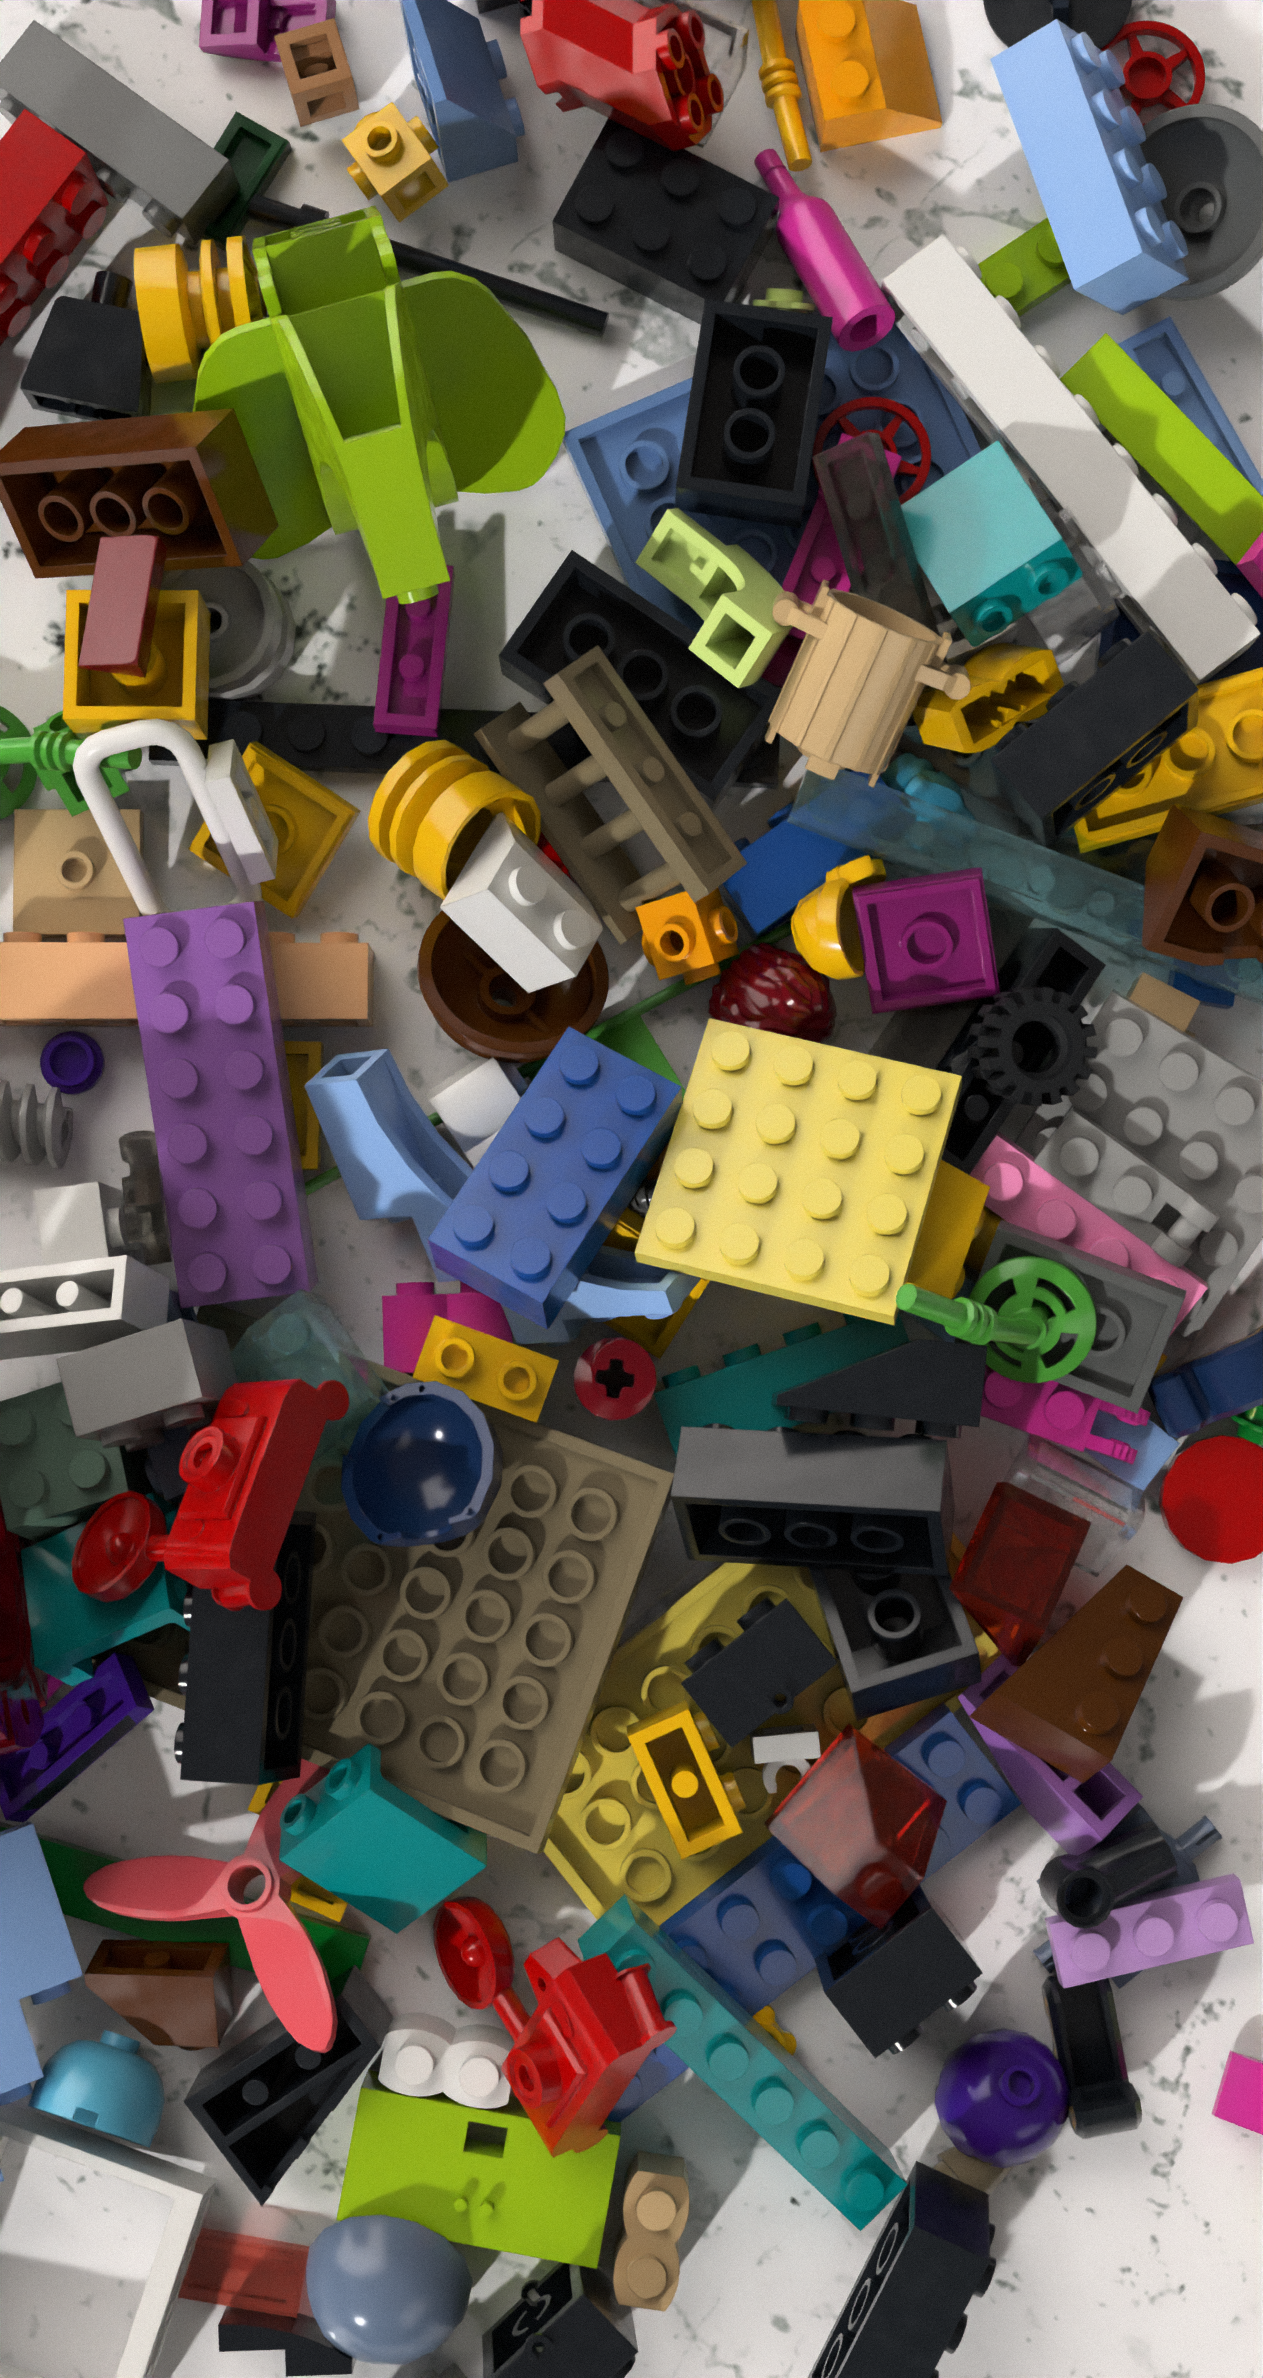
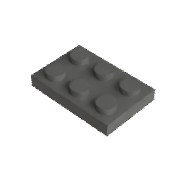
[954,1220,1186,1414]

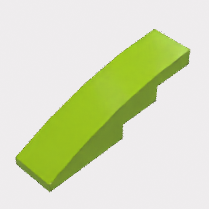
[1059,333,1263,565]

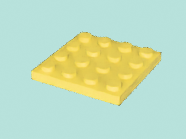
[634,1018,962,1325]

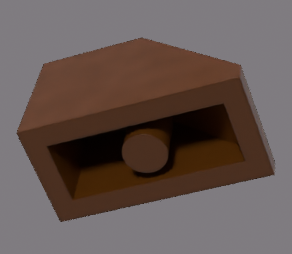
[84,1939,234,2051]

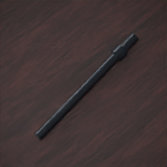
[248,194,609,338]

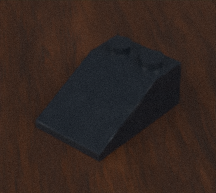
[807,1567,982,1721]

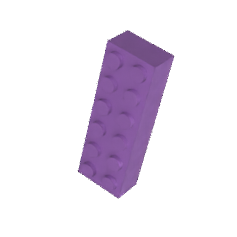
[123,901,318,1308]

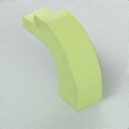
[635,508,793,688]

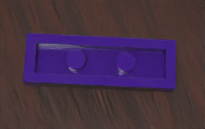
[0,1652,155,1823]

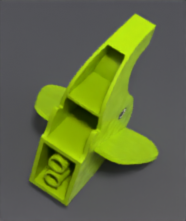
[193,205,566,604]

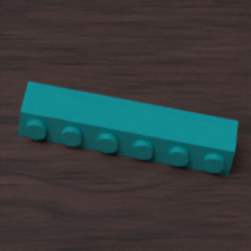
[577,1894,908,2231]

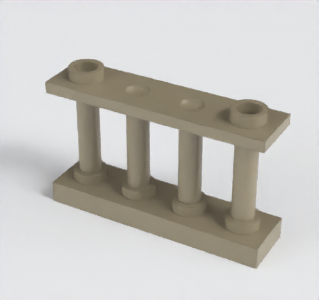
[474,645,747,945]

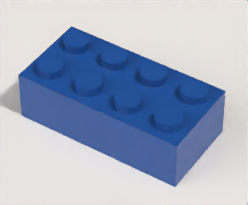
[427,1026,683,1330]

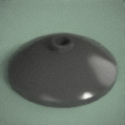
[1139,104,1263,301]

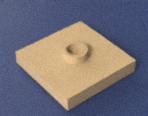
[13,809,144,938]

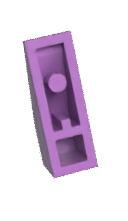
[957,1653,1143,1856]

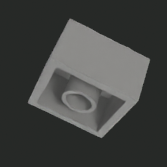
[56,1318,238,1452]

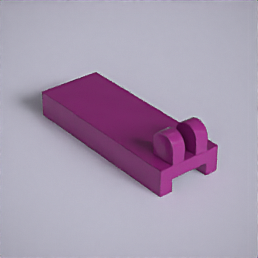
[373,565,455,737]

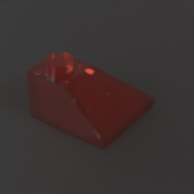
[764,1723,947,1929]

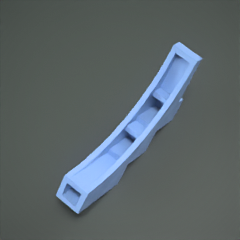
[304,1049,701,1347]
[0,1821,83,2182]

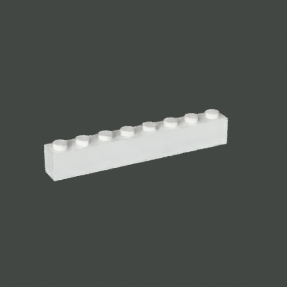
[881,234,1261,686]

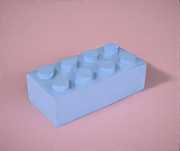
[990,19,1189,315]

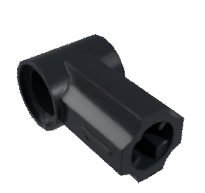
[1039,1821,1179,1929]

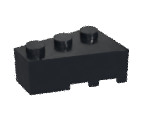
[183,1965,393,2207]

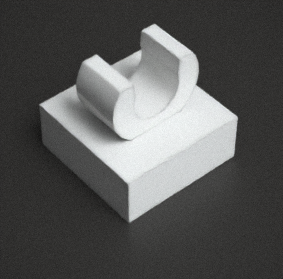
[750,1723,821,1793]

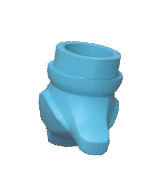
[881,753,980,847]

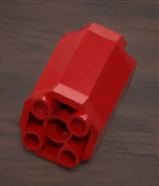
[520,0,724,151]

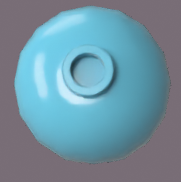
[28,2030,165,2148]

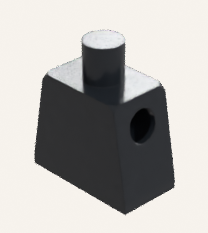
[20,271,152,421]

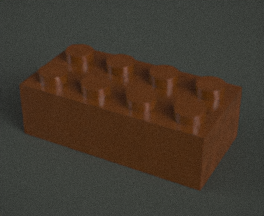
[0,408,279,579]

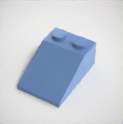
[399,0,525,183]

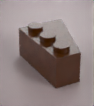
[968,1564,1183,1783]

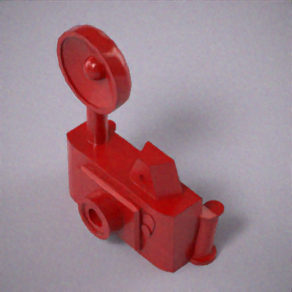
[71,1379,349,1611]
[433,1896,677,2158]

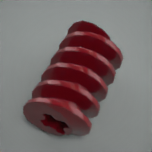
[573,1337,657,1420]

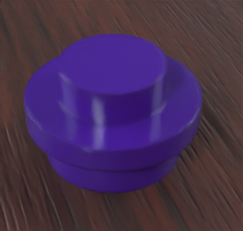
[40,1031,105,1095]

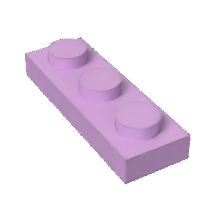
[1045,1873,1254,1989]

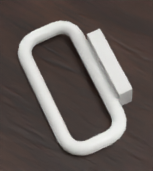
[73,719,279,916]

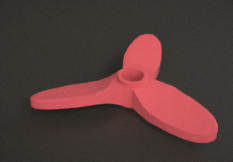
[83,1759,338,2053]

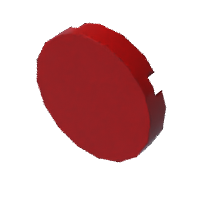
[1158,1435,1263,1564]

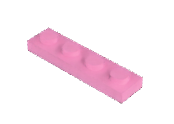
[970,1131,1208,1337]

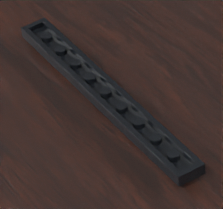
[149,700,780,789]

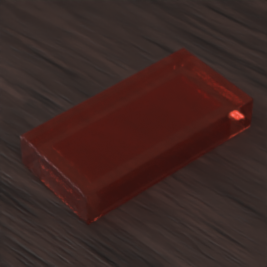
[178,2228,309,2318]

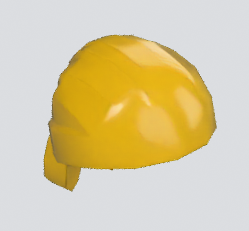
[791,855,887,980]

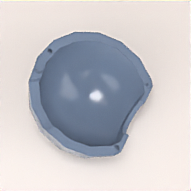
[306,2215,473,2365]

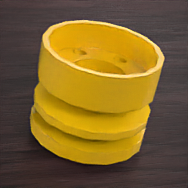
[134,235,268,384]
[368,740,541,900]

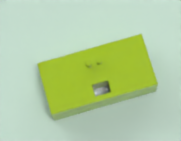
[336,2070,621,2269]

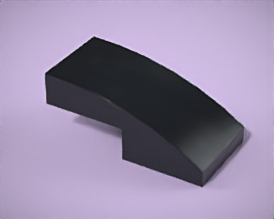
[218,2305,356,2377]

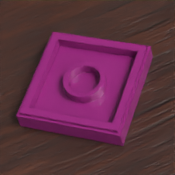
[852,867,1000,1014]

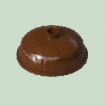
[417,910,609,1063]

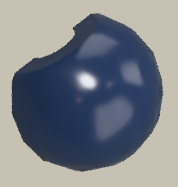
[341,1381,503,1547]

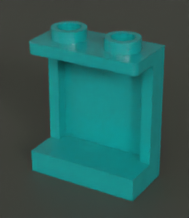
[889,440,1083,647]
[21,1492,193,1686]
[279,1743,487,1934]

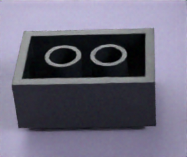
[552,118,779,325]
[675,299,833,528]
[990,631,1199,849]
[814,1879,983,2059]

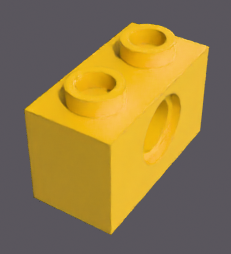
[412,1315,559,1423]

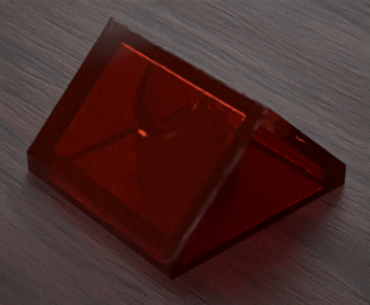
[949,1482,1092,1666]

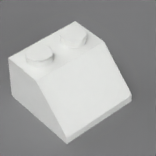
[440,812,603,993]

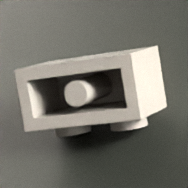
[33,1181,139,1265]

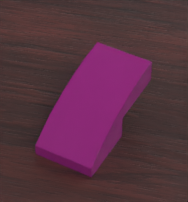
[199,0,336,62]

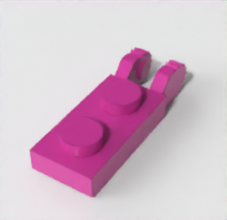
[980,1365,1151,1464]

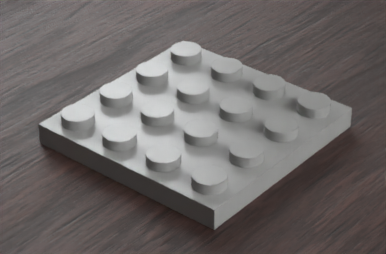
[1014,989,1263,1342]

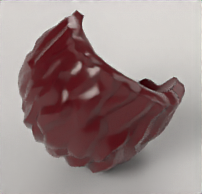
[708,942,837,1044]

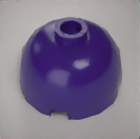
[934,2028,1070,2168]

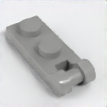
[1034,1106,1221,1268]

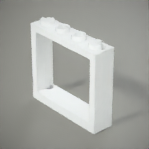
[0,2103,218,2378]

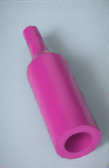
[754,149,895,352]

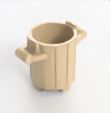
[765,579,971,787]

